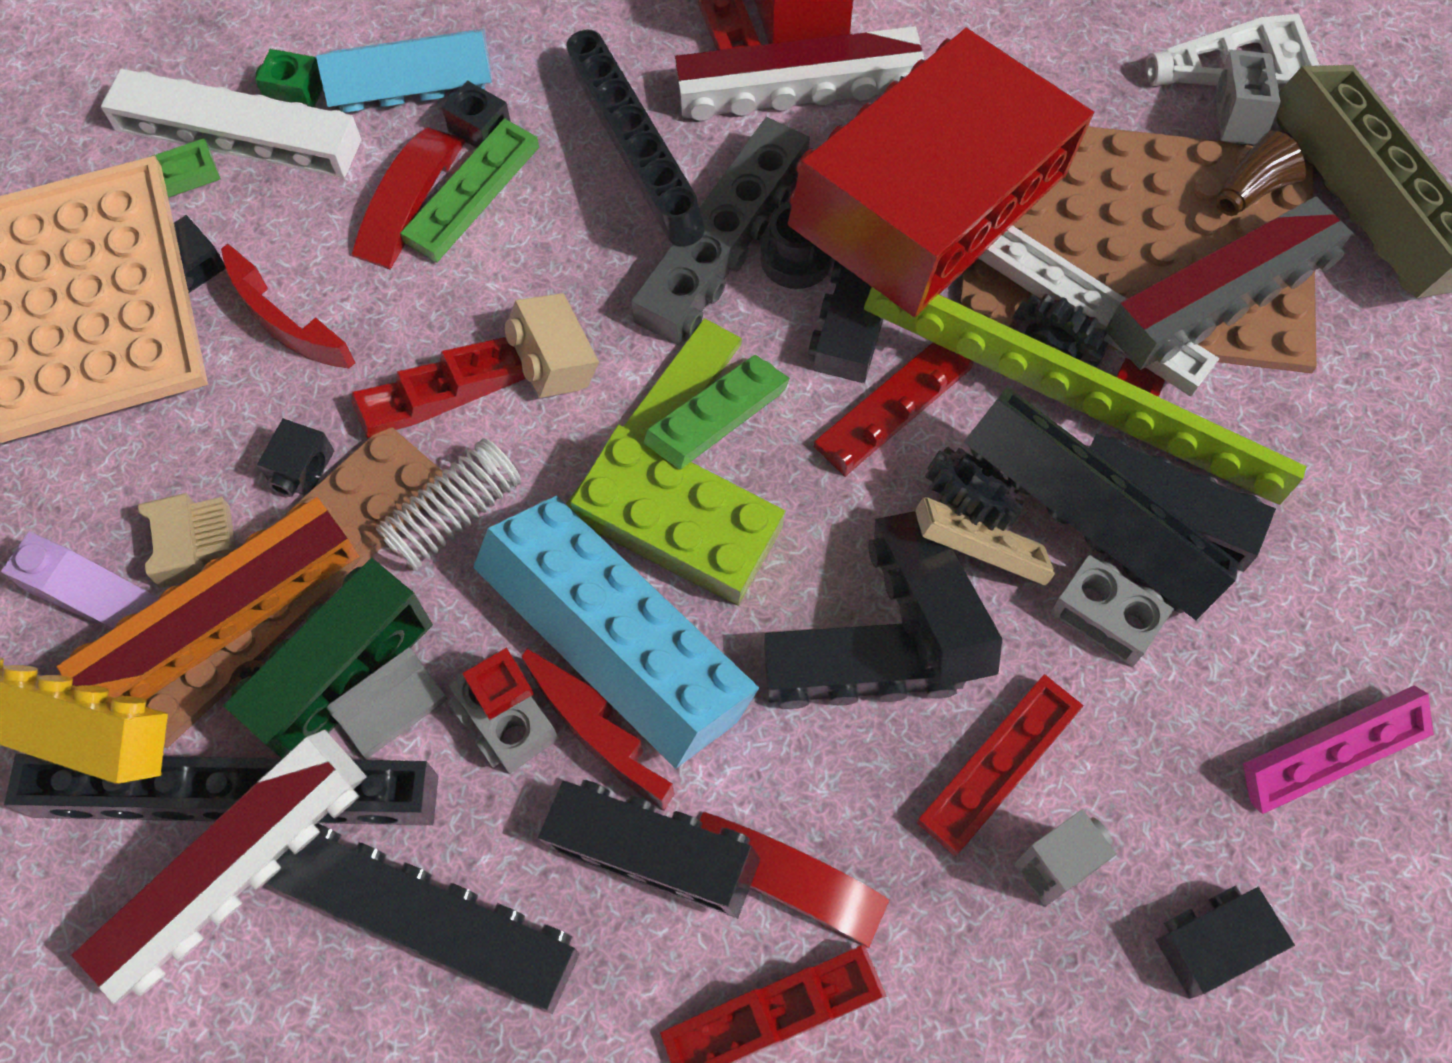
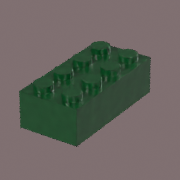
[223,557,433,758]

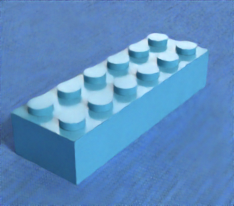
[473,495,759,769]

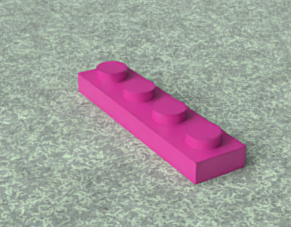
[1243,685,1434,814]

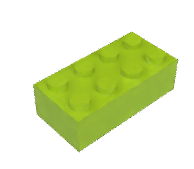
[570,424,786,606]

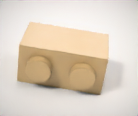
[505,293,599,398]

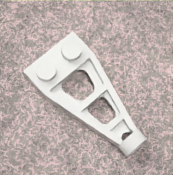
[1145,13,1320,91]

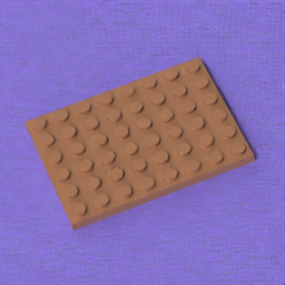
[960,126,1317,374]

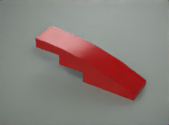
[351,337,526,438]
[521,648,675,811]
[660,945,887,1063]

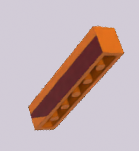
[56,496,360,700]

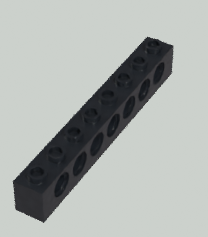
[4,754,439,826]

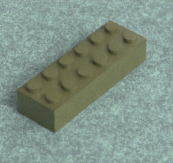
[1276,65,1452,299]

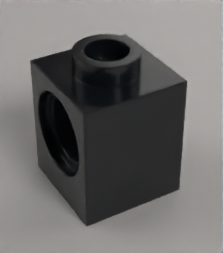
[442,80,511,148]
[257,418,335,497]

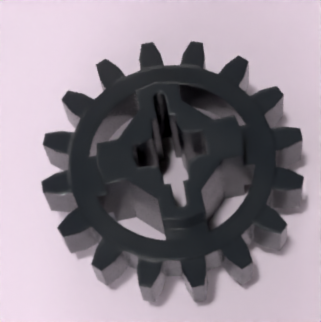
[1009,294,1109,368]
[925,447,1025,531]

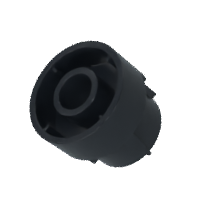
[760,202,833,289]

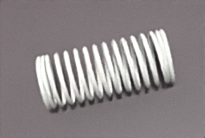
[376,438,521,571]

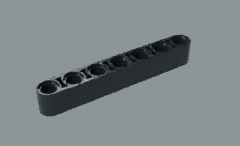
[566,29,705,246]

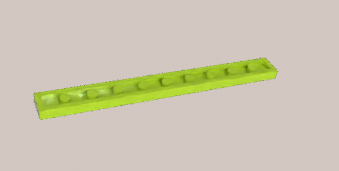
[864,287,1307,505]

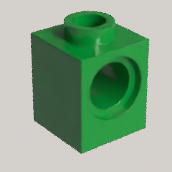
[255,49,323,108]

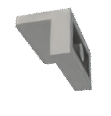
[327,648,448,760]

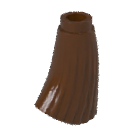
[1216,131,1306,216]

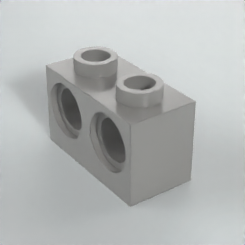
[1215,49,1281,145]
[1050,555,1174,667]
[448,651,559,774]
[1013,809,1117,907]

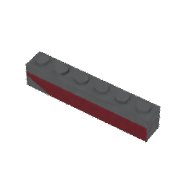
[1105,196,1353,370]

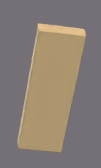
[915,497,1055,586]

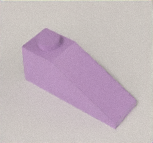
[1,531,159,630]

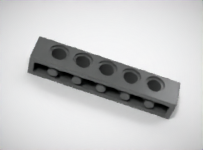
[631,116,810,345]

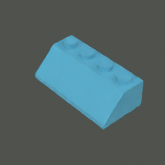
[316,28,492,113]

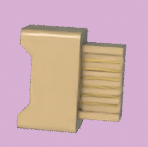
[138,493,236,588]

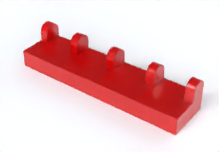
[814,342,974,477]

